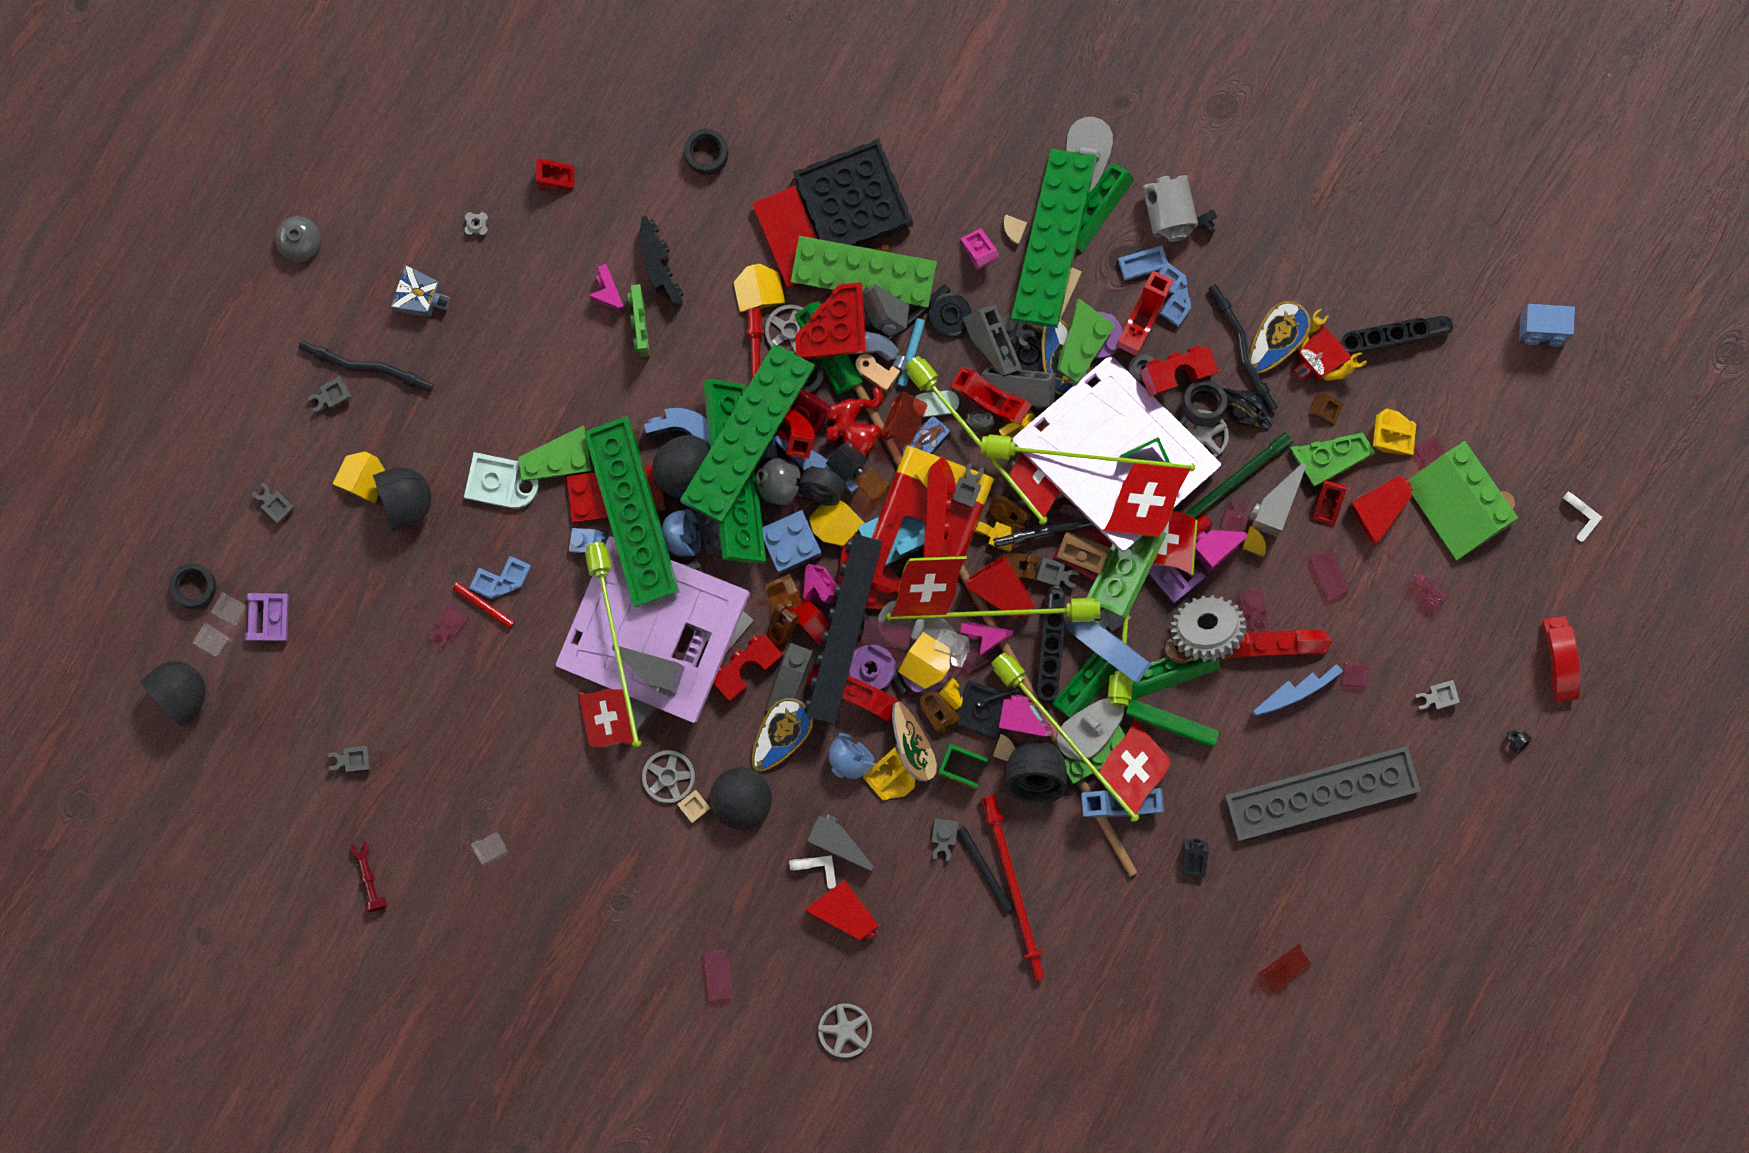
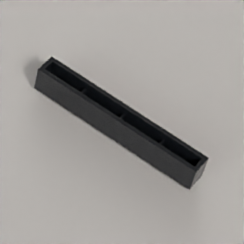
[804,534,882,726]

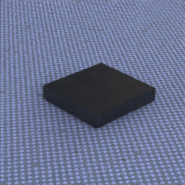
[954,680,1011,740]

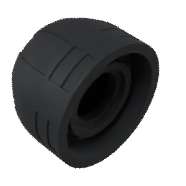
[653,435,711,498]
[373,467,431,532]
[140,661,206,727]
[1005,741,1067,803]
[710,767,772,830]

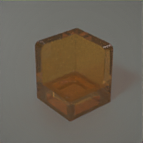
[854,468,890,503]
[764,574,802,609]

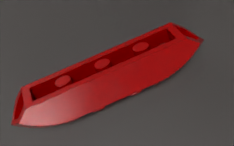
[923,456,956,558]
[1219,630,1332,659]

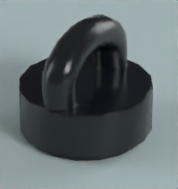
[1197,210,1218,233]
[1507,730,1532,754]

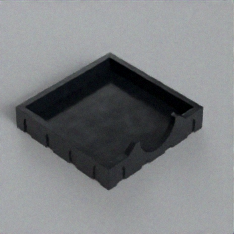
[793,139,913,246]

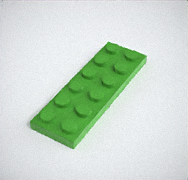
[791,236,937,307]

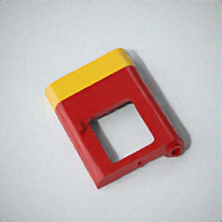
[871,446,994,593]

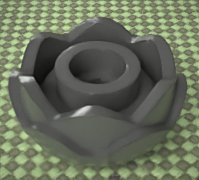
[1128,354,1155,382]
[966,411,995,432]

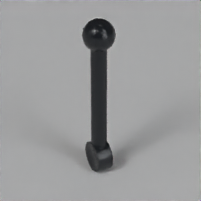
[976,686,1023,707]

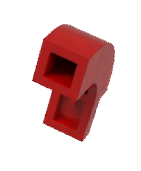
[1116,270,1174,356]
[950,367,1032,424]
[776,408,814,459]
[1542,616,1580,702]

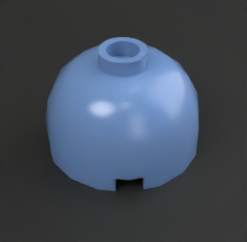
[662,509,701,557]
[828,733,875,779]

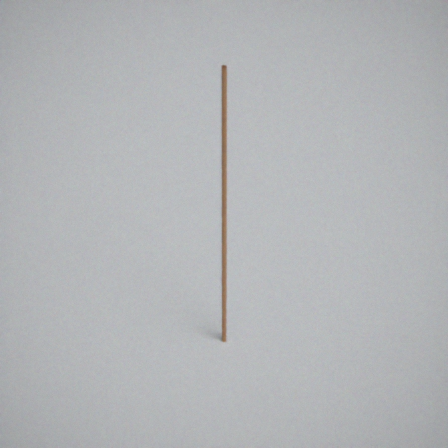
[853,383,1138,877]

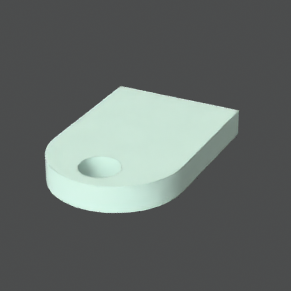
[464,452,539,509]

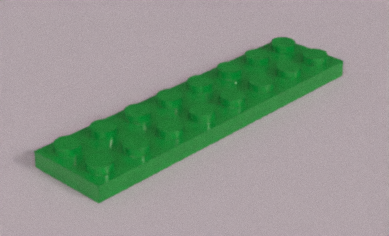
[1011,149,1097,328]
[680,343,815,524]
[703,379,766,564]
[584,416,680,608]

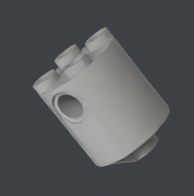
[1142,175,1198,242]

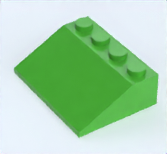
[1408,441,1518,561]

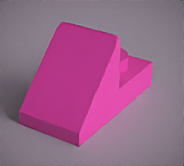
[961,228,999,270]
[589,264,625,312]
[803,563,837,604]
[960,622,1013,655]

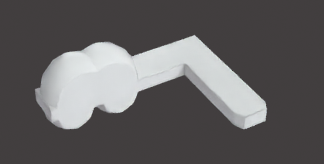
[1563,491,1602,542]
[789,855,836,889]

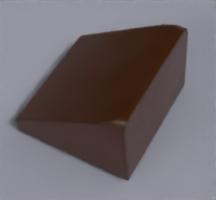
[1309,393,1344,425]

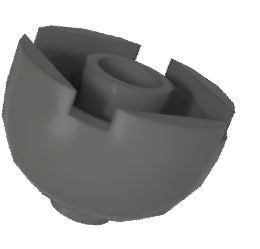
[275,216,322,264]
[755,458,800,505]

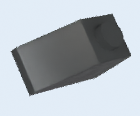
[863,284,909,337]

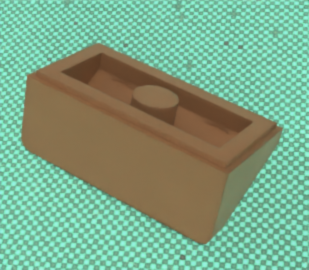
[1057,531,1110,574]

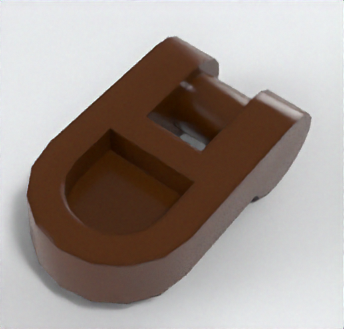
[989,495,1032,532]
[997,552,1040,580]
[767,602,800,646]
[920,690,960,734]

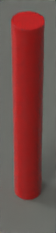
[452,582,515,629]

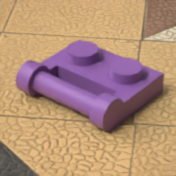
[1148,564,1206,604]
[245,593,289,642]

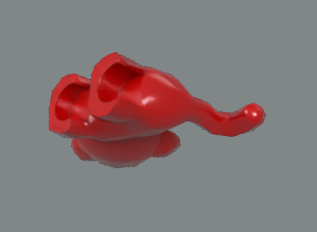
[827,386,883,457]

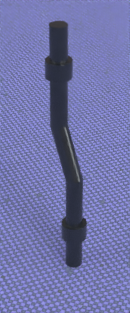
[1208,284,1278,412]
[298,340,434,392]
[993,518,1095,548]

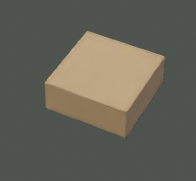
[677,790,711,823]

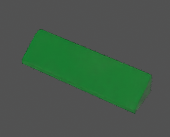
[1076,163,1134,253]
[794,302,863,396]
[1052,633,1130,719]
[1132,657,1220,699]
[1125,699,1219,748]

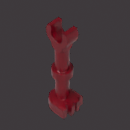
[350,841,388,912]

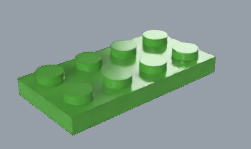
[1087,531,1167,618]

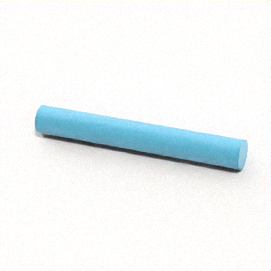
[897,318,925,387]

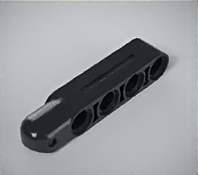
[1340,315,1454,356]
[1037,586,1065,703]

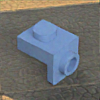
[569,528,608,554]

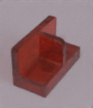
[879,391,928,445]
[1258,944,1311,991]

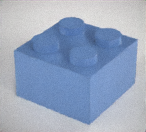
[1519,304,1575,346]
[762,510,822,575]

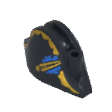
[1223,388,1273,430]

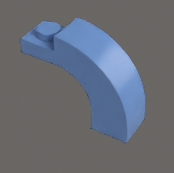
[644,408,710,445]
[1082,788,1164,818]

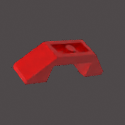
[806,663,901,723]

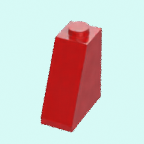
[1349,475,1413,545]
[965,555,1035,619]
[806,880,879,941]

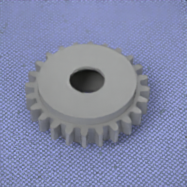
[1171,595,1246,662]

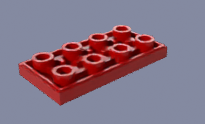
[752,186,817,289]

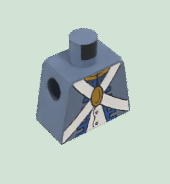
[391,265,450,317]

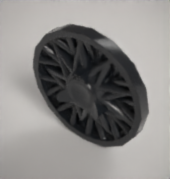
[929,293,971,336]
[1012,335,1044,372]

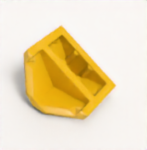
[734,264,785,313]
[1373,409,1416,455]
[333,452,385,504]
[809,500,865,547]
[898,632,951,689]
[863,747,915,800]

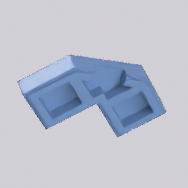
[1158,262,1192,327]
[469,556,532,599]

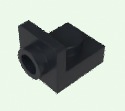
[1181,838,1209,877]

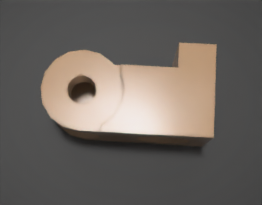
[856,354,900,394]

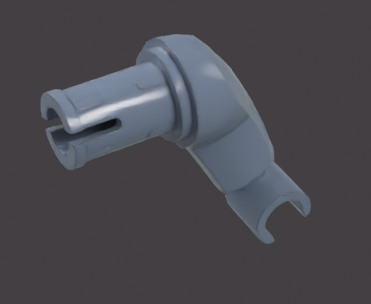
[866,332,908,373]

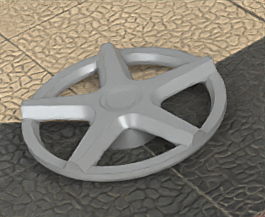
[765,305,803,353]
[1179,409,1229,457]
[642,750,695,803]
[818,1004,872,1057]

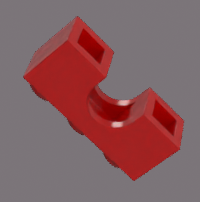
[1140,345,1219,397]
[713,633,783,703]

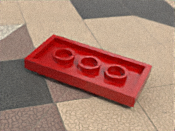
[567,465,666,523]

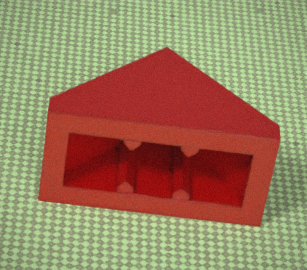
[536,158,574,189]
[1312,480,1347,525]
[789,597,831,646]

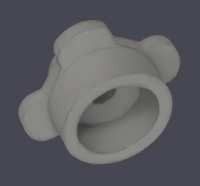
[465,212,488,235]

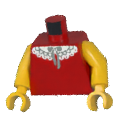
[1293,309,1367,381]

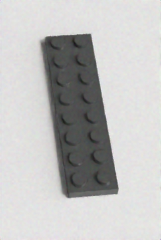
[1225,746,1421,841]

